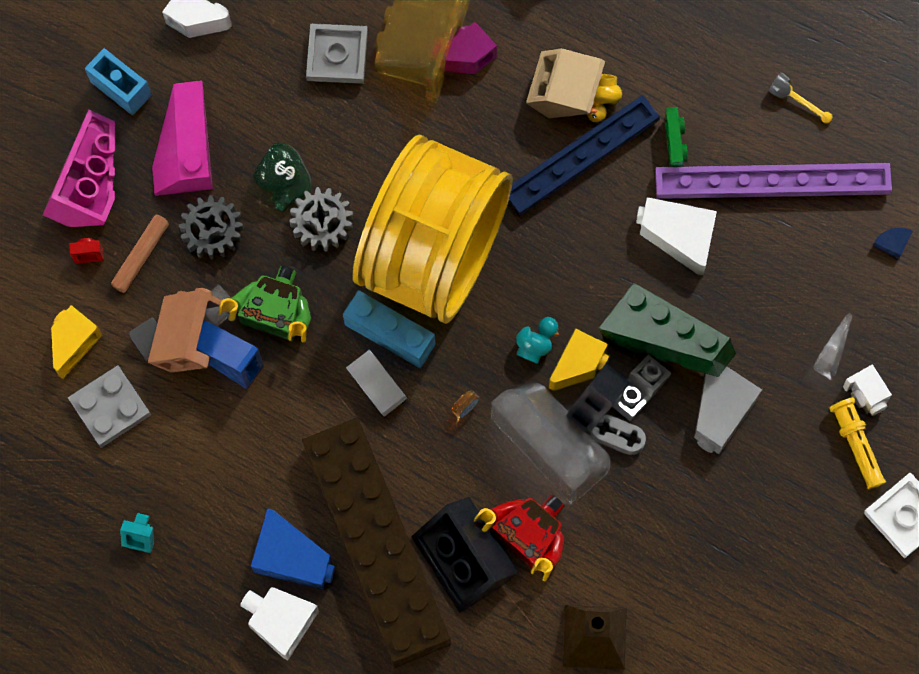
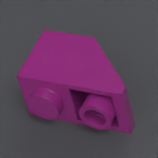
[431,22,497,74]

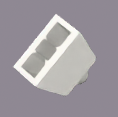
[240,587,319,661]

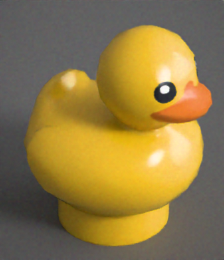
[587,74,622,123]

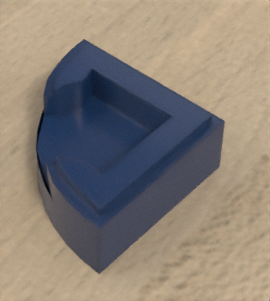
[873,228,913,258]

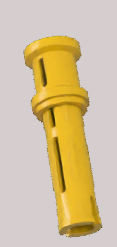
[829,397,886,490]

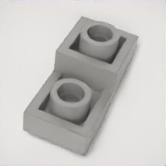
[346,349,407,416]
[612,355,671,421]

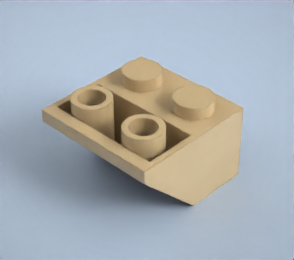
[526,48,605,119]

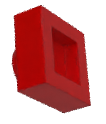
[69,238,104,264]

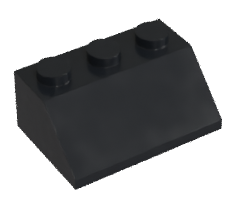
[411,497,518,613]

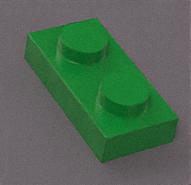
[664,107,688,167]

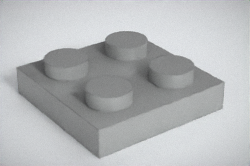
[306,24,368,84]
[68,365,151,448]

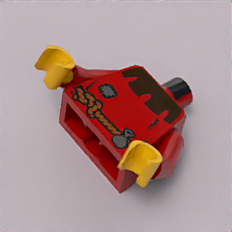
[474,494,565,581]

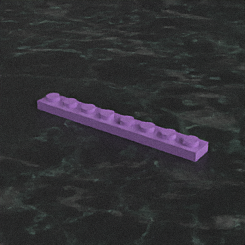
[655,163,892,199]

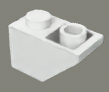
[162,0,232,38]

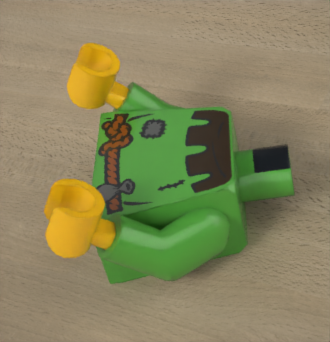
[218,266,311,343]

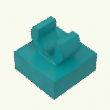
[120,513,154,553]

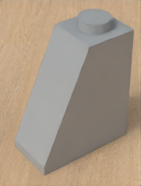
[694,367,762,454]

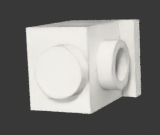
[843,364,892,416]

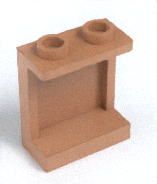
[148,288,222,373]

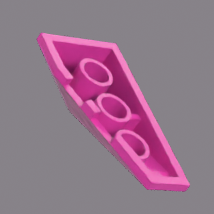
[152,81,213,196]
[42,110,115,227]

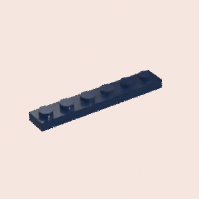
[508,95,660,217]

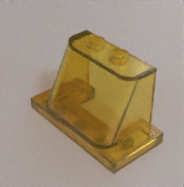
[375,0,470,103]

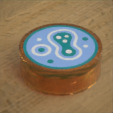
[451,390,480,419]

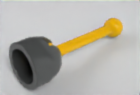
[768,72,833,123]

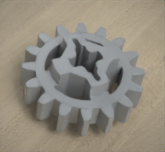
[290,187,354,251]

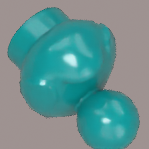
[516,317,559,363]

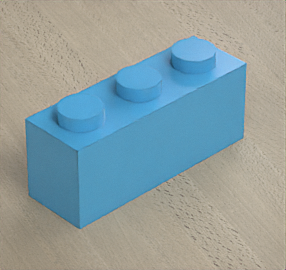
[343,290,436,369]

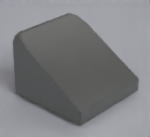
[128,317,157,362]

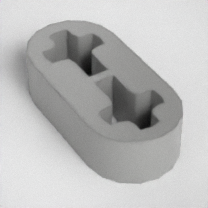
[591,414,646,455]

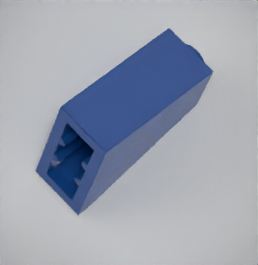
[196,319,264,389]
[251,509,335,591]

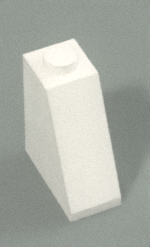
[636,197,717,275]

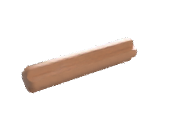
[111,215,169,293]

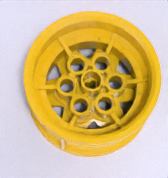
[352,134,513,324]

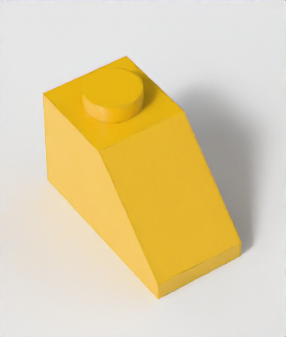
[51,305,102,379]
[549,329,610,391]

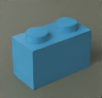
[85,48,152,116]

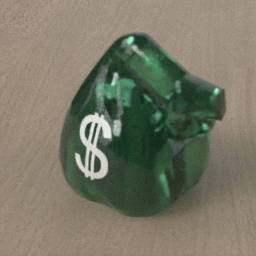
[253,142,312,212]

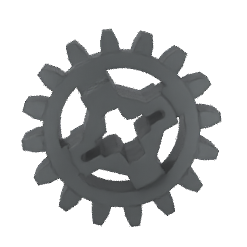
[179,195,244,260]

